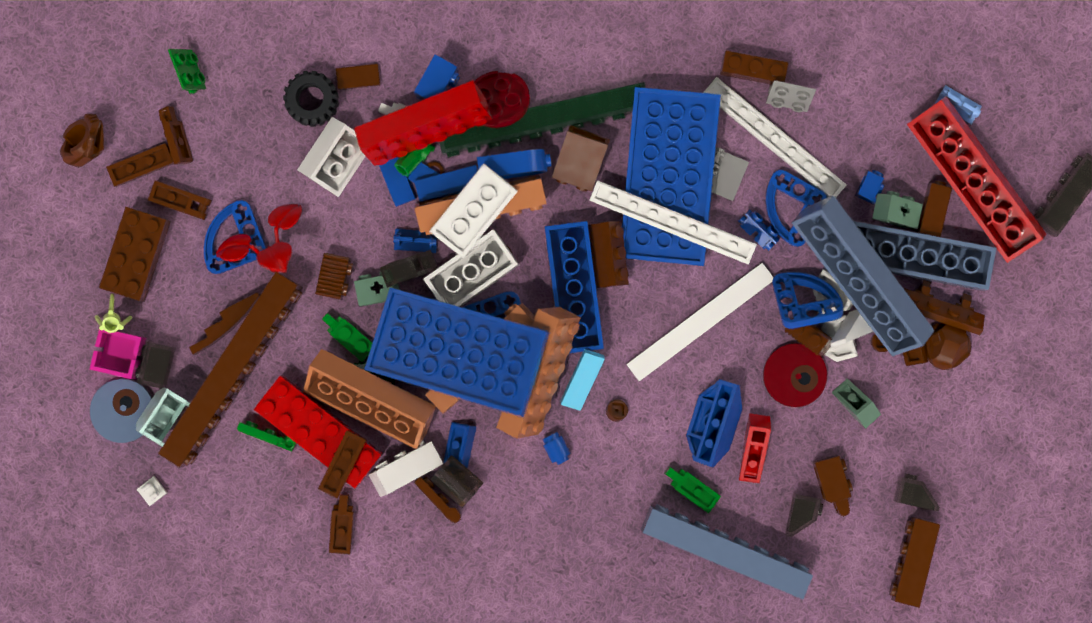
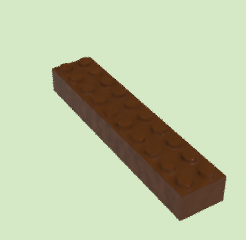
[158,272,303,468]

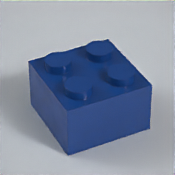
[414,54,460,100]

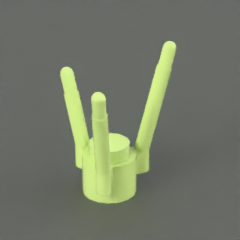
[95,293,132,333]

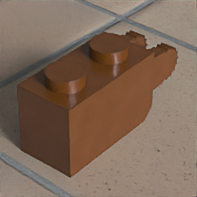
[812,455,853,517]

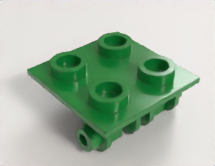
[168,49,206,94]

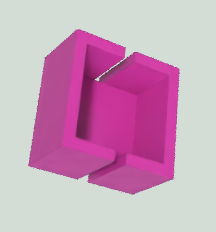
[89,329,147,379]

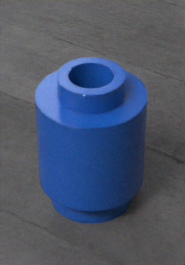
[542,432,571,465]

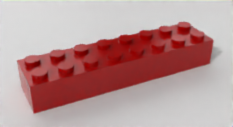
[907,96,1046,263]

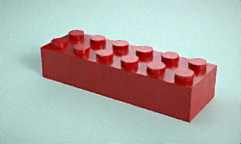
[354,80,492,166]
[253,375,383,489]

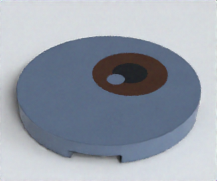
[90,379,152,443]

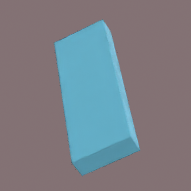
[560,349,605,411]

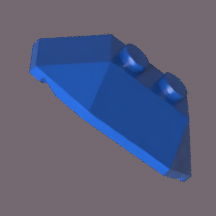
[686,379,742,467]

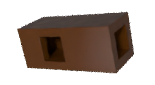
[916,181,952,237]

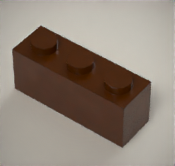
[720,51,789,85]
[588,221,629,288]

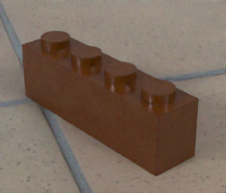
[889,517,940,608]

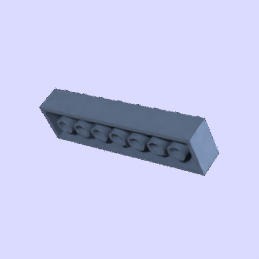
[792,195,934,356]
[816,221,996,291]
[641,504,813,599]

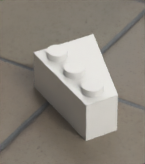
[369,440,443,497]

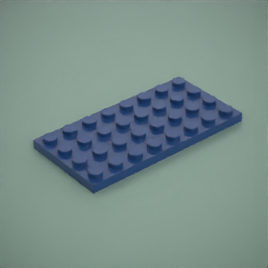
[622,87,721,266]
[364,288,549,417]

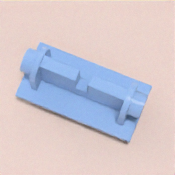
[935,85,982,125]

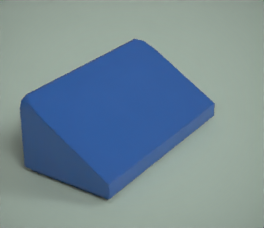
[443,422,477,468]

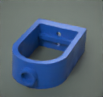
[477,149,551,179]

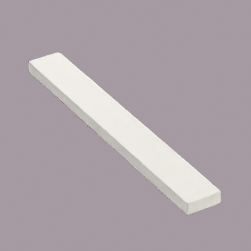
[703,77,847,198]
[589,180,757,264]
[626,263,774,381]

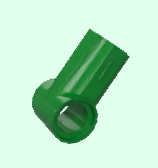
[394,144,436,177]

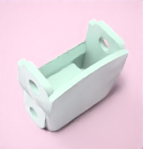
[136,387,190,447]

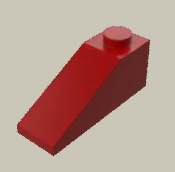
[739,413,771,483]

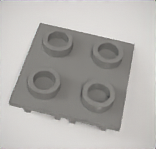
[766,80,816,112]
[712,147,749,201]

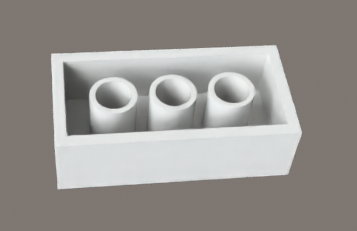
[424,230,519,307]

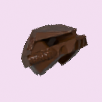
[60,114,104,168]
[925,323,972,370]

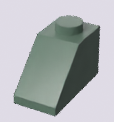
[831,379,881,429]

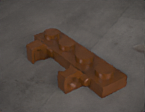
[904,279,985,335]

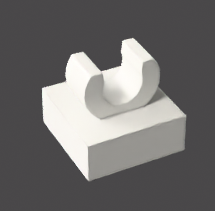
[137,476,168,506]

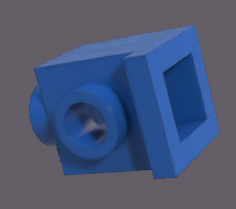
[855,170,884,205]

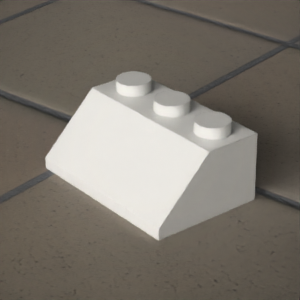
[297,117,365,197]

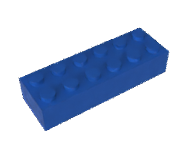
[545,221,604,353]

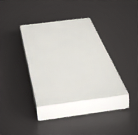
[429,164,518,258]

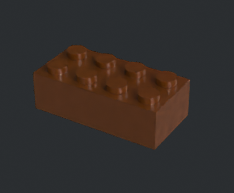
[99,207,171,302]

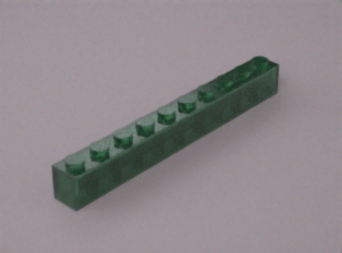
[439,82,646,158]

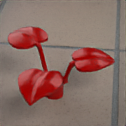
[216,204,302,272]

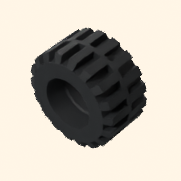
[283,71,339,127]

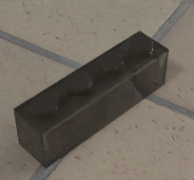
[1033,153,1092,237]

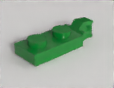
[322,313,372,362]
[237,420,296,452]
[664,467,721,513]

